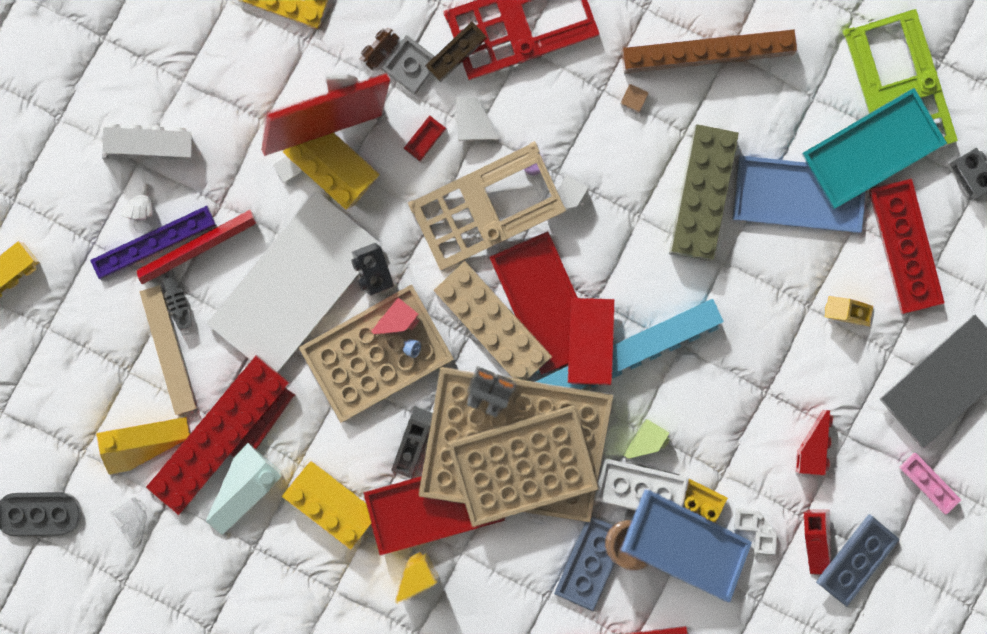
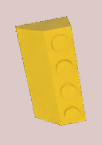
[282,133,380,210]
[282,461,371,550]

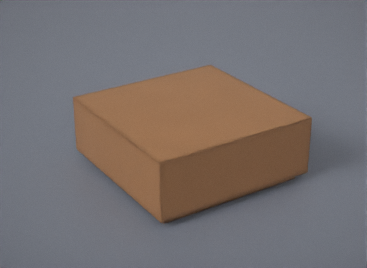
[620,84,649,113]

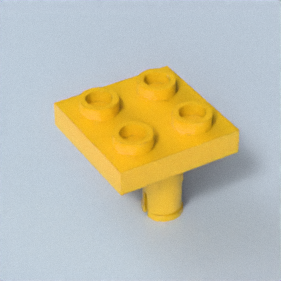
[683,479,728,523]

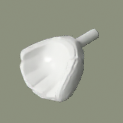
[121,183,153,220]

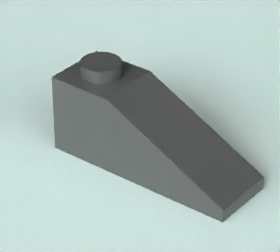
[391,406,432,478]

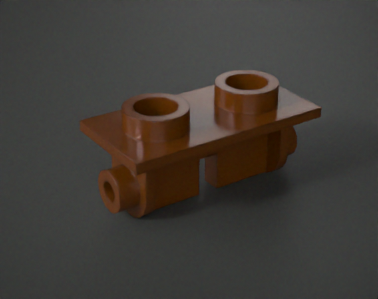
[359,27,400,70]

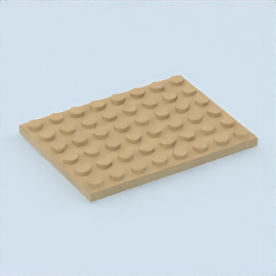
[419,367,613,522]

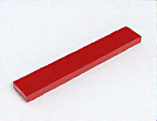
[137,210,256,284]

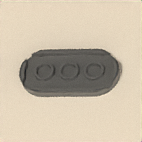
[0,492,82,536]

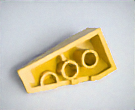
[96,417,190,475]

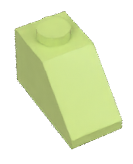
[623,419,670,459]

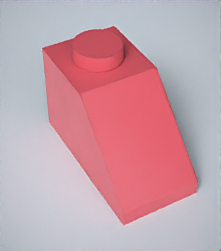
[371,298,420,335]

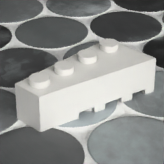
[102,123,192,160]

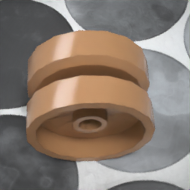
[605,520,648,571]

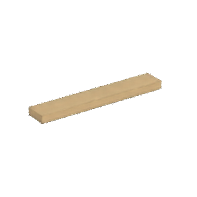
[139,285,197,415]

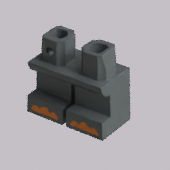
[467,365,517,417]

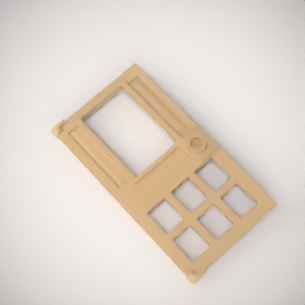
[408,141,566,271]

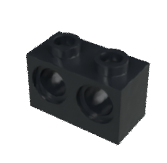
[351,243,394,296]

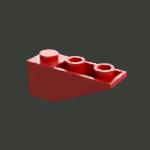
[795,410,833,475]
[804,509,832,574]

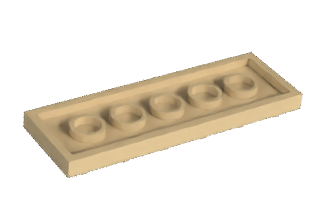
[433,261,552,380]

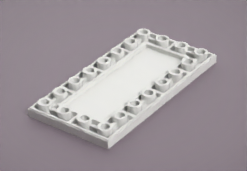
[206,191,383,372]

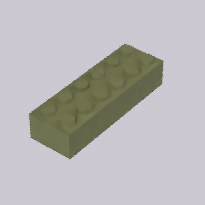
[669,124,739,262]

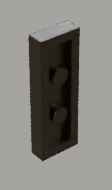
[425,21,487,83]

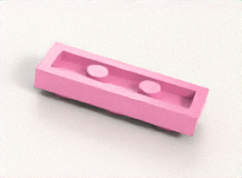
[899,453,961,515]

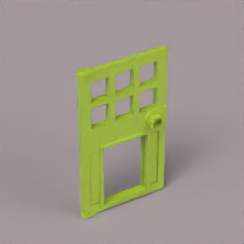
[842,9,958,146]

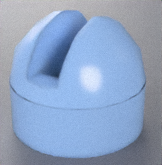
[402,339,421,358]

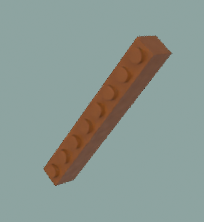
[621,29,797,74]

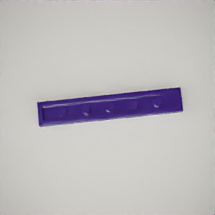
[90,205,217,280]

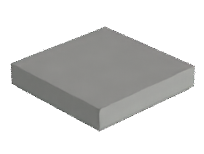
[381,35,434,95]

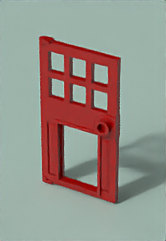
[443,0,600,81]

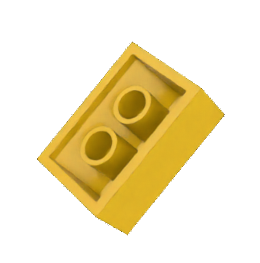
[395,551,439,604]

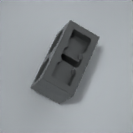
[949,148,987,200]

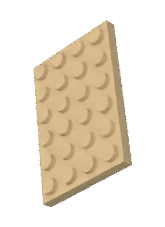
[299,284,454,423]
[448,405,598,527]

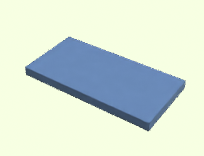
[732,156,866,233]
[621,489,752,603]

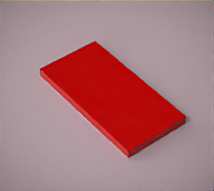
[261,73,390,156]
[489,231,578,375]
[363,476,506,556]

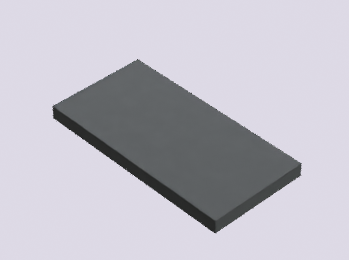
[879,314,987,448]

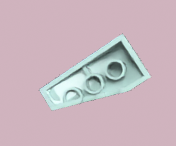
[206,443,282,535]

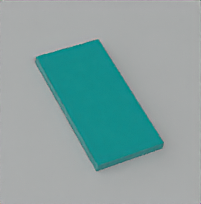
[801,88,947,209]

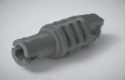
[160,270,192,330]

